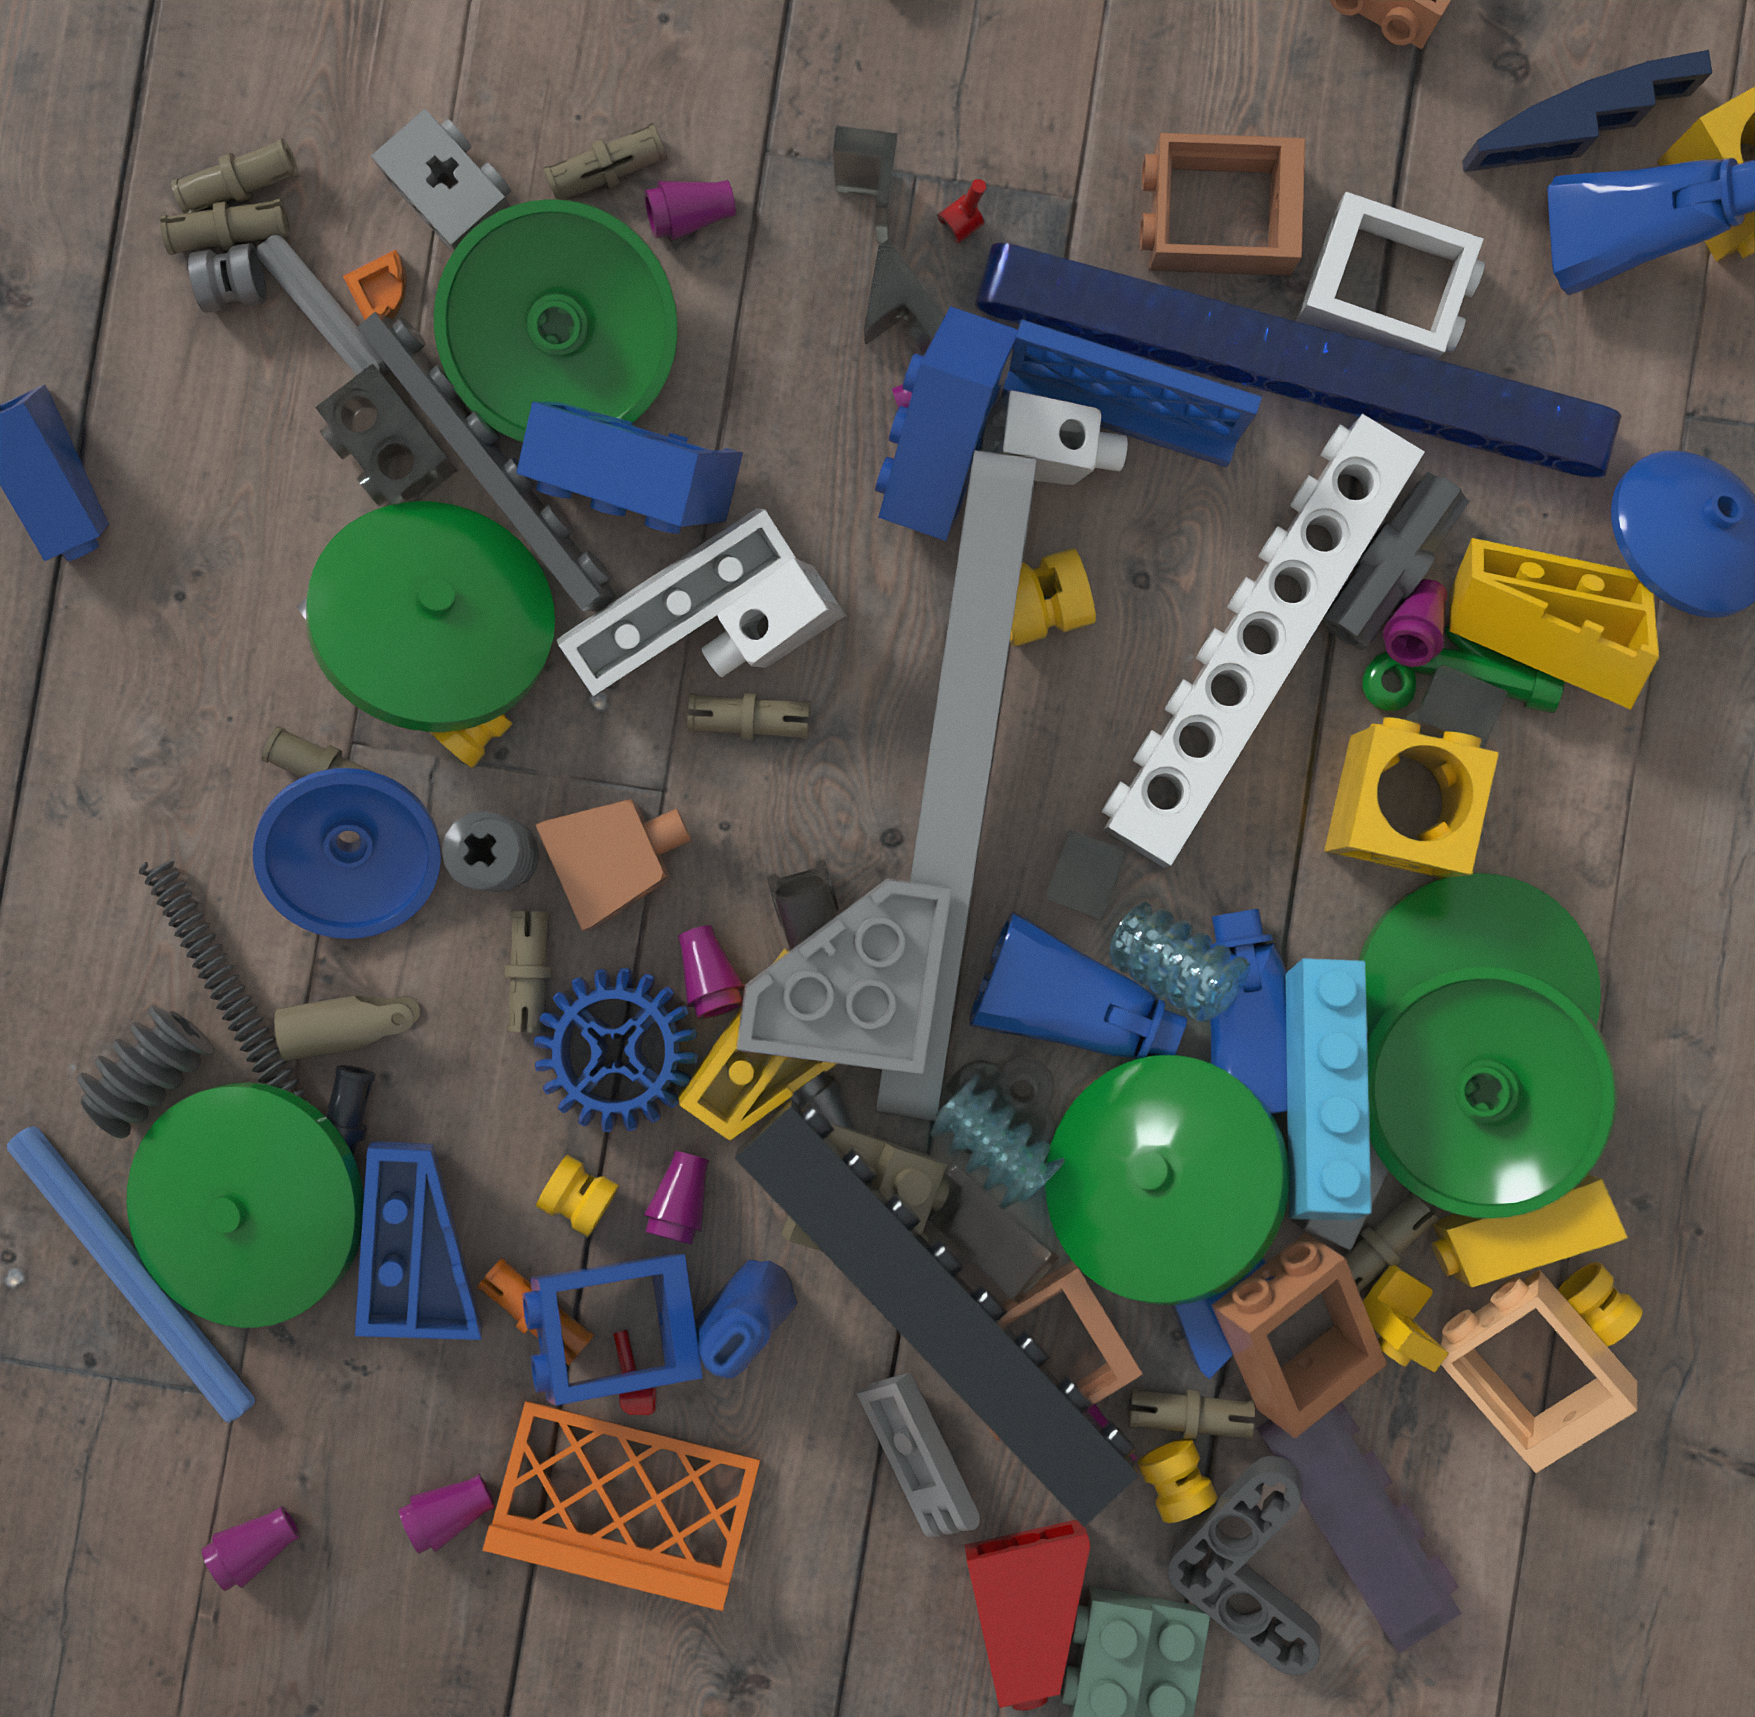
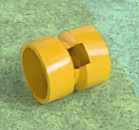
[1010,548,1096,647]

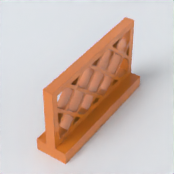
[482,1401,760,1611]

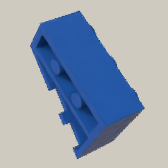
[875,306,1018,541]

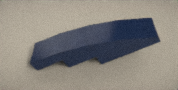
[1462,50,1712,172]

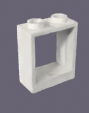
[1296,192,1485,367]

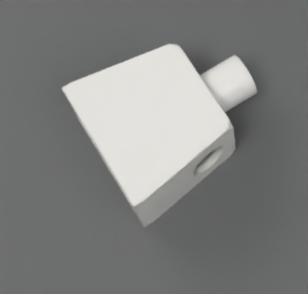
[981,390,1128,485]
[701,557,846,677]

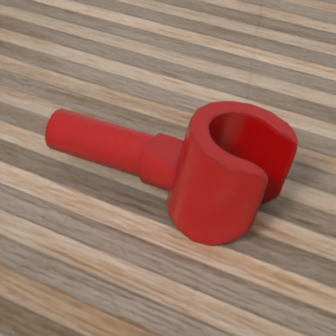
[937,179,986,244]
[613,1330,656,1415]

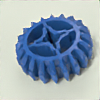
[534,968,699,1132]

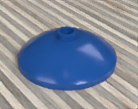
[1611,450,1755,618]
[252,768,441,939]

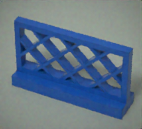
[1001,320,1262,468]

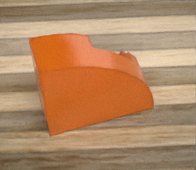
[343,250,406,320]

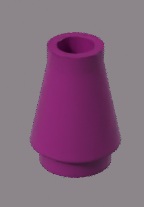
[644,180,736,242]
[1383,579,1448,667]
[678,925,745,1019]
[643,1151,709,1245]
[398,1474,495,1554]
[202,1506,300,1591]

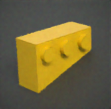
[1449,538,1659,710]
[678,948,838,1141]

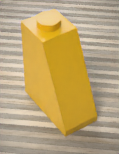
[1432,1174,1628,1288]

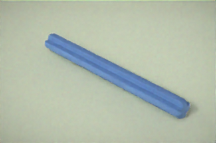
[7,1126,255,1423]

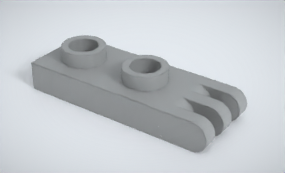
[857,1372,980,1538]

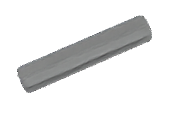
[256,234,390,386]

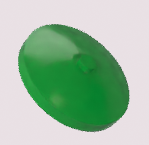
[433,199,678,442]
[306,501,555,732]
[1358,873,1601,1043]
[1367,967,1618,1219]
[1045,1055,1289,1305]
[126,1082,364,1328]

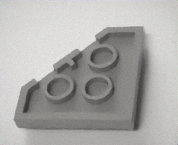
[736,878,952,1075]

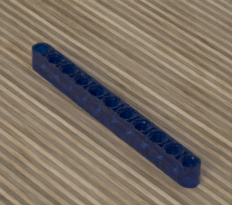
[975,243,1622,478]

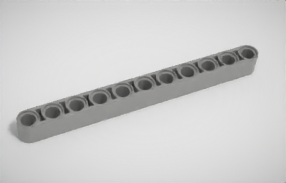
[876,450,1036,1121]

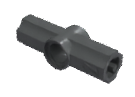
[1321,472,1470,650]

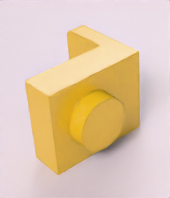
[1363,1265,1449,1373]

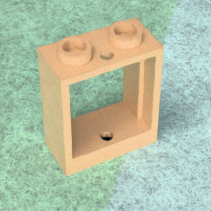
[1441,1270,1637,1473]

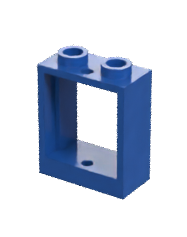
[522,1253,703,1406]

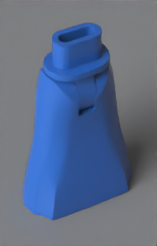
[1547,158,1755,295]
[1208,909,1287,1114]
[969,911,1187,1059]
[695,1260,797,1378]

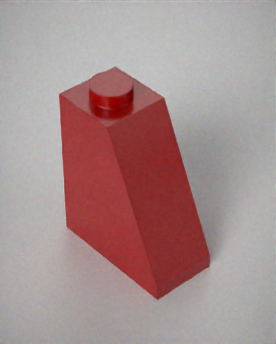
[965,1520,1090,1711]

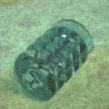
[1109,901,1250,1021]
[930,1073,1065,1209]

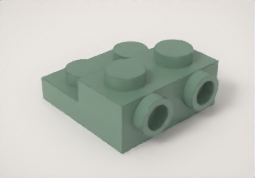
[1060,1586,1210,1717]

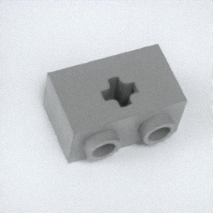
[371,108,511,252]

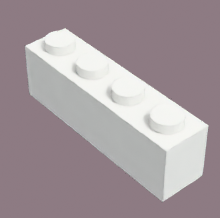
[557,508,796,696]

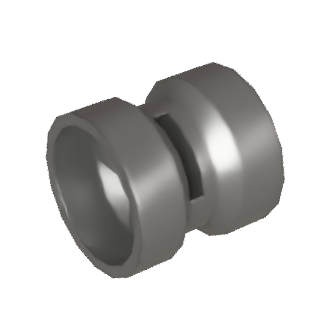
[188,243,267,313]

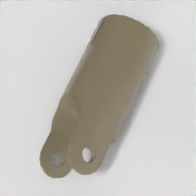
[274,995,421,1061]

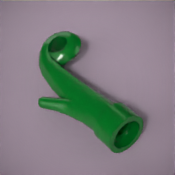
[1362,625,1565,713]

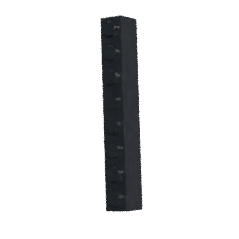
[735,1099,1139,1527]

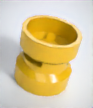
[430,714,513,768]
[535,1154,620,1238]
[1557,1262,1643,1347]
[1137,1438,1218,1523]

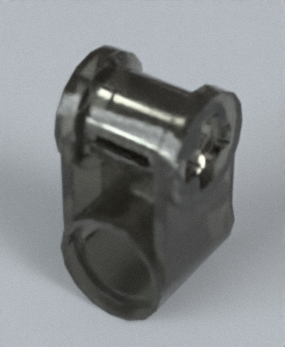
[767,859,840,951]

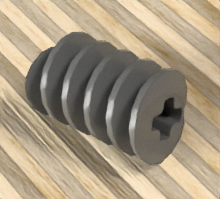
[442,811,539,892]
[77,1005,214,1139]

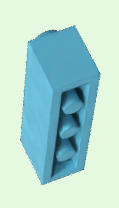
[1285,958,1371,1221]

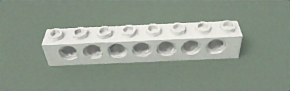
[1101,414,1424,868]

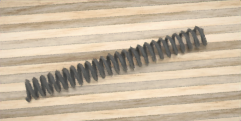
[139,860,311,1103]

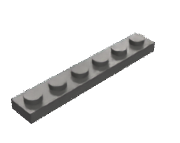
[357,312,617,612]

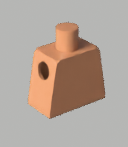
[535,799,692,931]

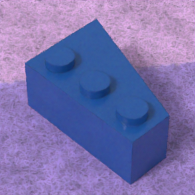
[516,402,743,534]
[355,1141,482,1340]

